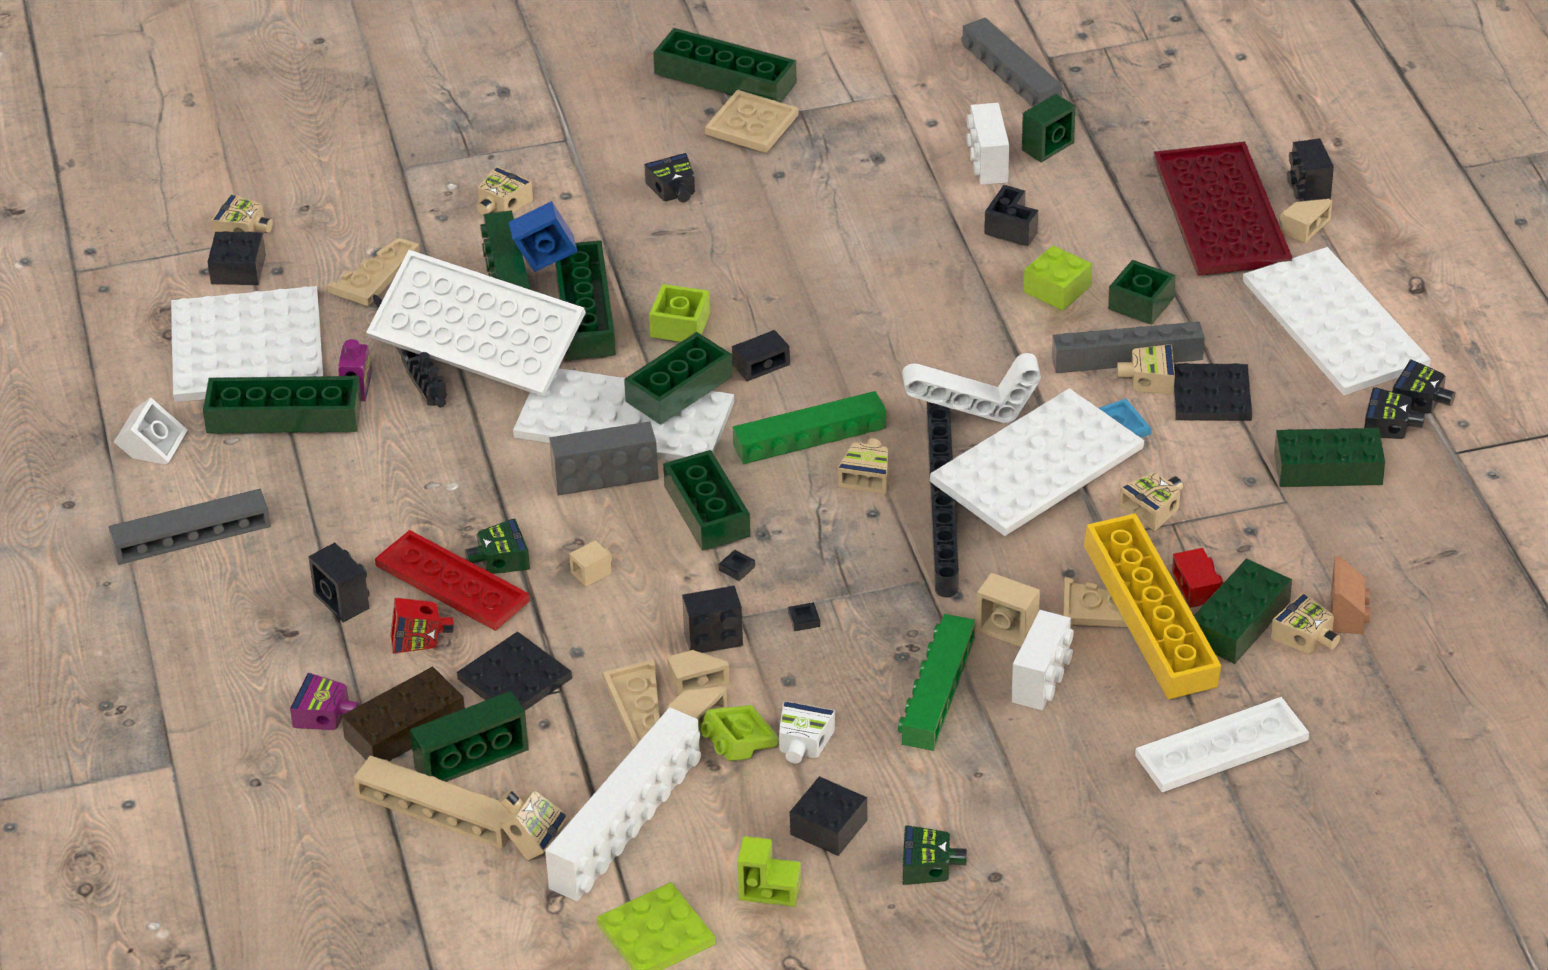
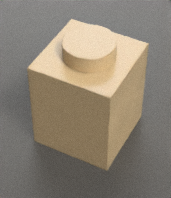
[569,540,612,587]

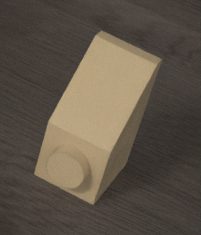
[1280,199,1332,243]
[667,650,730,696]
[666,686,727,734]

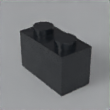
[732,330,790,382]

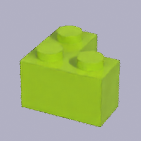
[737,836,801,907]

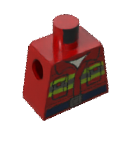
[390,598,454,653]

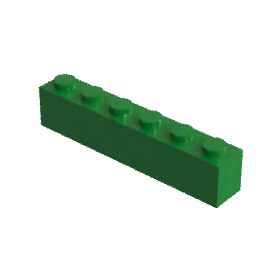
[732,391,886,464]
[898,614,975,751]

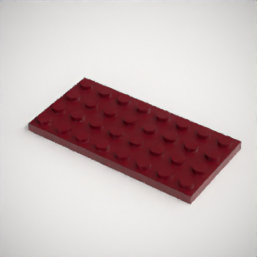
[1153,141,1292,276]

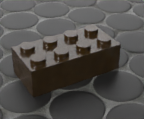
[341,666,465,761]

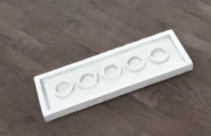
[1135,697,1309,793]

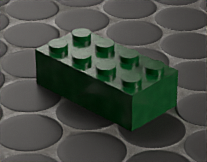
[624,332,733,425]
[1274,428,1385,487]
[663,450,751,551]
[1194,558,1292,664]
[410,691,529,782]

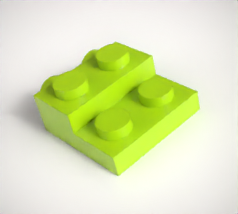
[701,705,779,761]

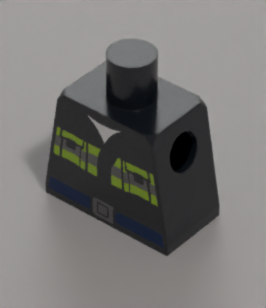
[644,153,695,202]
[1392,359,1456,414]
[1364,387,1425,439]

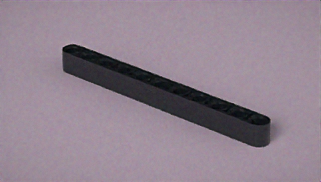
[926,401,959,598]

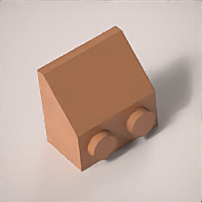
[1330,556,1370,634]

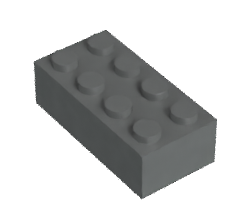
[549,421,658,495]

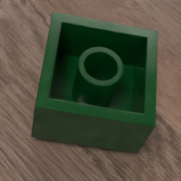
[1022,94,1076,163]
[1108,260,1176,325]

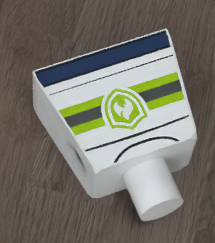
[779,701,835,764]

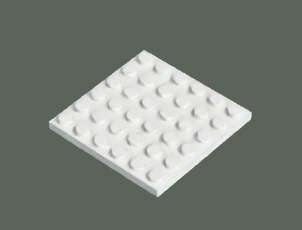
[171,286,323,402]

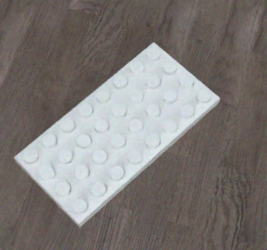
[1243,247,1431,396]
[366,250,586,397]
[513,368,734,461]
[929,388,1144,536]

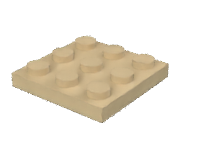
[705,90,799,153]

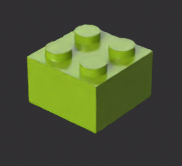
[1024,245,1092,311]
[649,284,711,342]

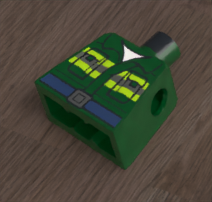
[465,518,530,574]
[903,825,967,885]

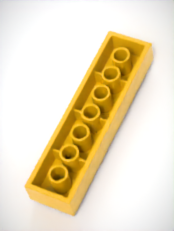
[1084,513,1221,700]

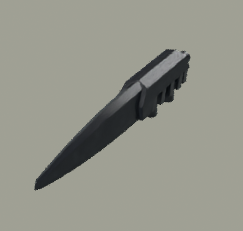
[373,294,447,408]

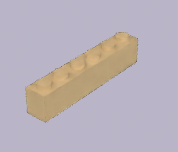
[353,755,510,849]

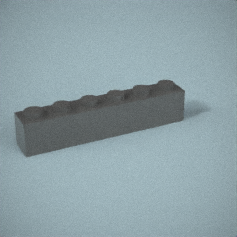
[961,17,1062,107]
[1052,321,1205,373]
[108,488,271,565]

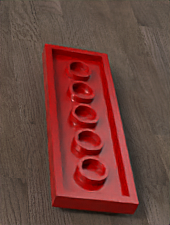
[375,530,530,631]

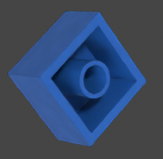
[509,201,578,272]

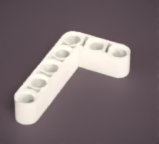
[902,353,1041,423]

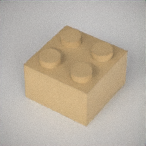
[976,572,1040,647]

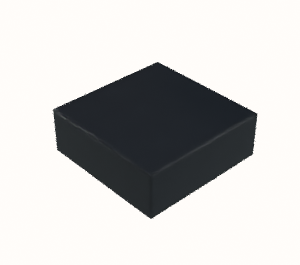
[718,549,755,581]
[788,602,820,631]

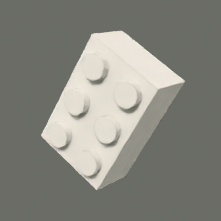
[966,103,1009,185]
[1012,610,1074,711]

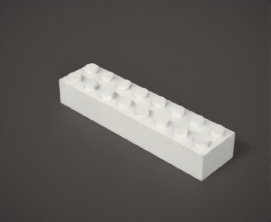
[545,707,701,902]

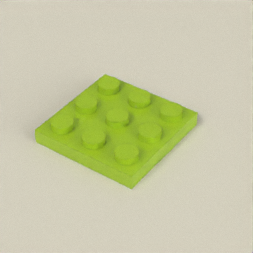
[596,882,716,970]

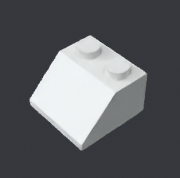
[114,397,188,465]

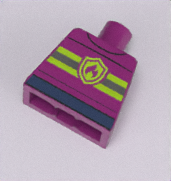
[338,339,372,401]
[290,673,360,730]

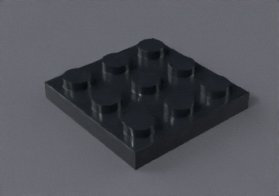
[1174,363,1252,421]
[457,631,572,711]

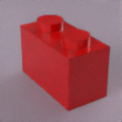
[1172,548,1223,608]

